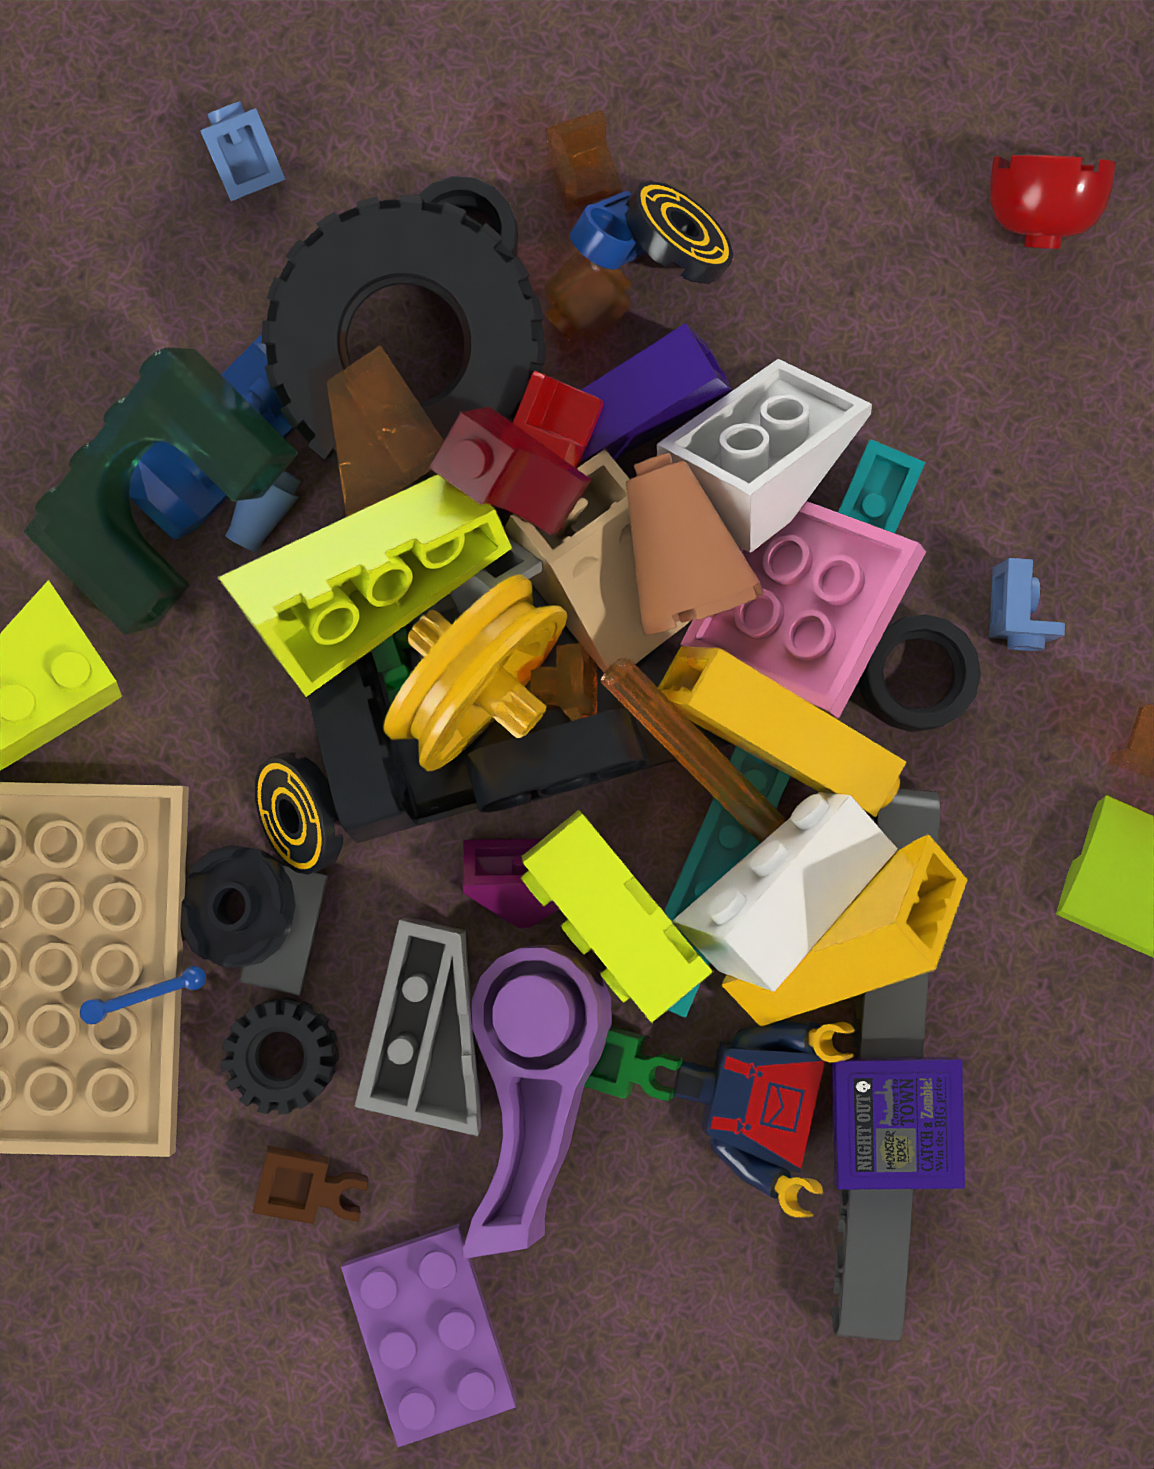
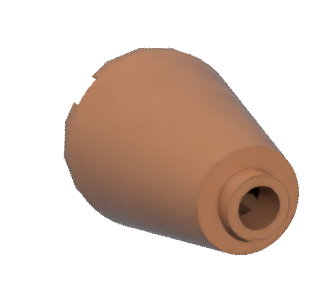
[626,453,764,635]

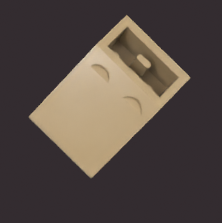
[504,449,692,682]

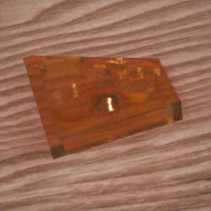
[327,345,444,517]

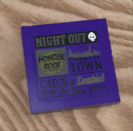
[832,1057,965,1190]

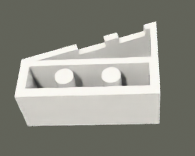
[671,792,898,992]

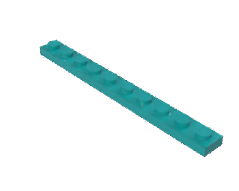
[663,439,926,1018]

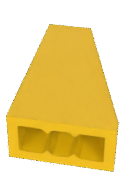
[652,646,906,817]
[722,834,968,1026]

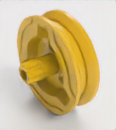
[384,574,567,771]

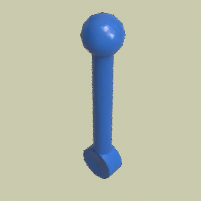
[80,966,206,1024]

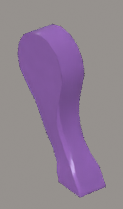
[462,945,612,1259]

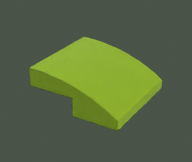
[1056,795,1154,958]

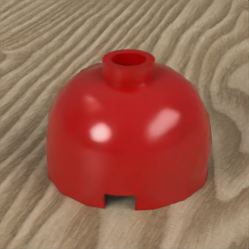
[990,155,1116,249]

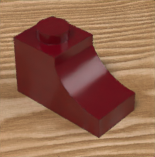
[429,407,592,535]

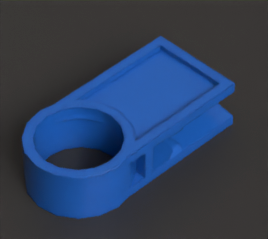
[570,191,647,270]

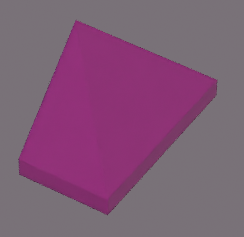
[463,839,560,928]

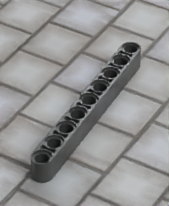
[832,788,940,1342]

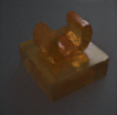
[531,643,598,721]

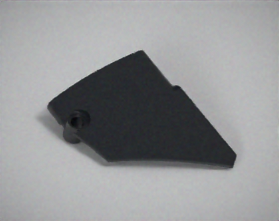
[272,522,731,843]

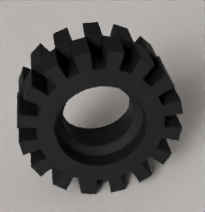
[221,998,339,1115]

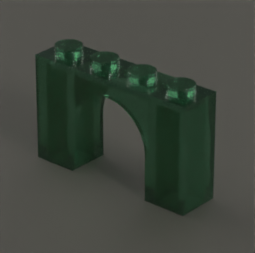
[23,347,298,635]

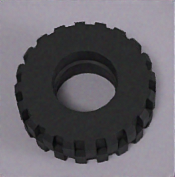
[262,195,546,486]

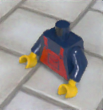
[673,1018,854,1217]

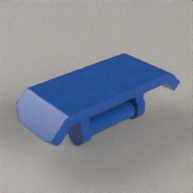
[123,334,295,539]

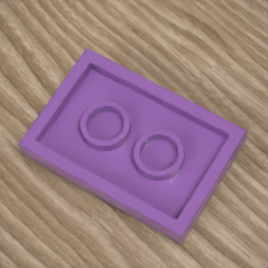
[341,1223,516,1447]

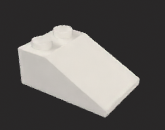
[657,359,872,553]

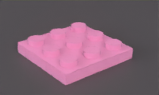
[680,501,926,719]

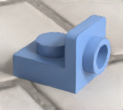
[200,101,285,201]
[989,558,1065,651]

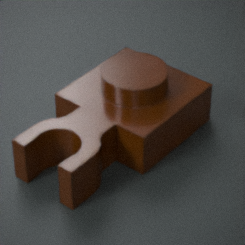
[253,1145,368,1224]

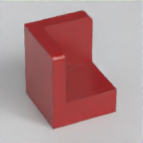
[513,371,604,469]

